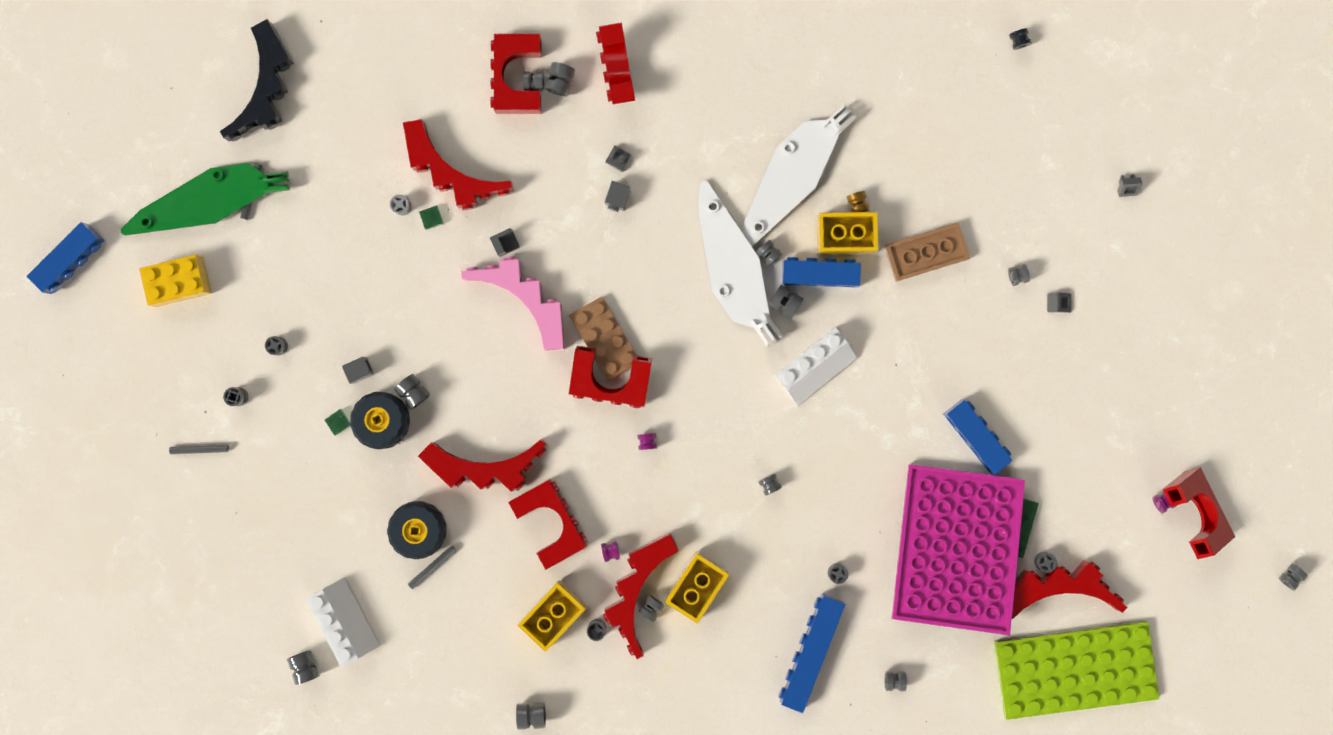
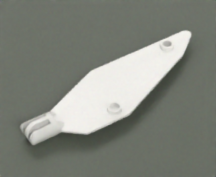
[742,104,857,247]
[698,181,783,347]

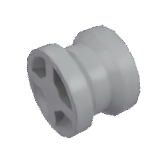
[390,195,412,216]

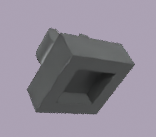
[605,145,631,172]
[1117,174,1142,197]

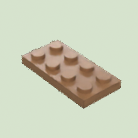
[885,222,970,282]
[569,296,636,381]

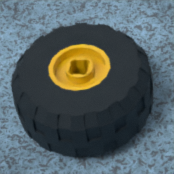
[350,392,410,449]
[387,501,447,559]

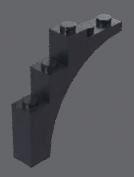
[220,19,294,142]

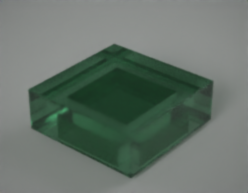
[419,205,444,230]
[324,409,350,436]

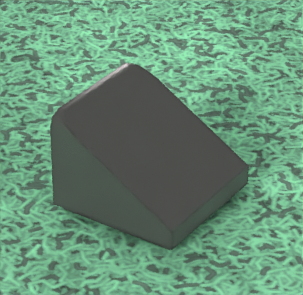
[1047,293,1071,313]

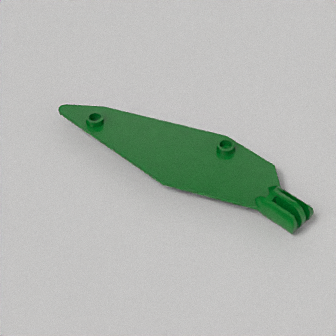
[121,163,290,236]

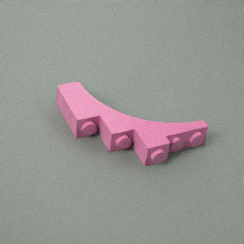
[461,256,565,351]

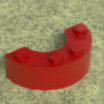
[596,22,635,105]

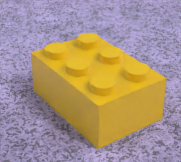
[817,212,878,254]
[139,255,212,307]
[665,551,729,624]
[517,580,587,652]

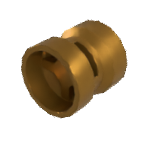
[846,191,870,212]

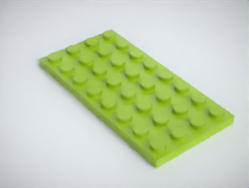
[994,621,1159,720]

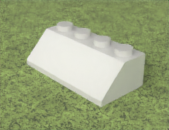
[774,327,857,406]
[305,578,380,667]

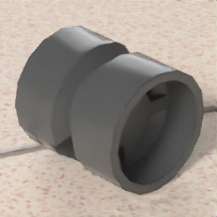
[544,62,575,97]
[768,284,804,319]
[394,374,431,410]
[287,650,320,685]
[516,702,546,730]

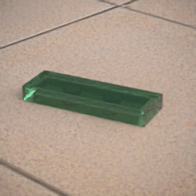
[1018,499,1039,558]

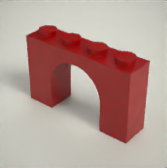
[490,34,542,114]
[568,345,653,408]
[1162,467,1235,559]
[508,479,588,570]

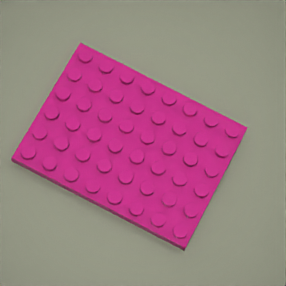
[891,464,1025,636]

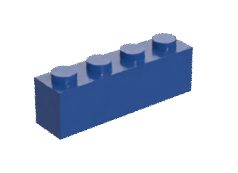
[26,222,105,294]
[782,257,861,288]
[943,400,1013,475]

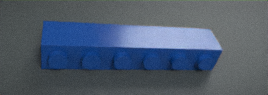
[778,594,846,713]

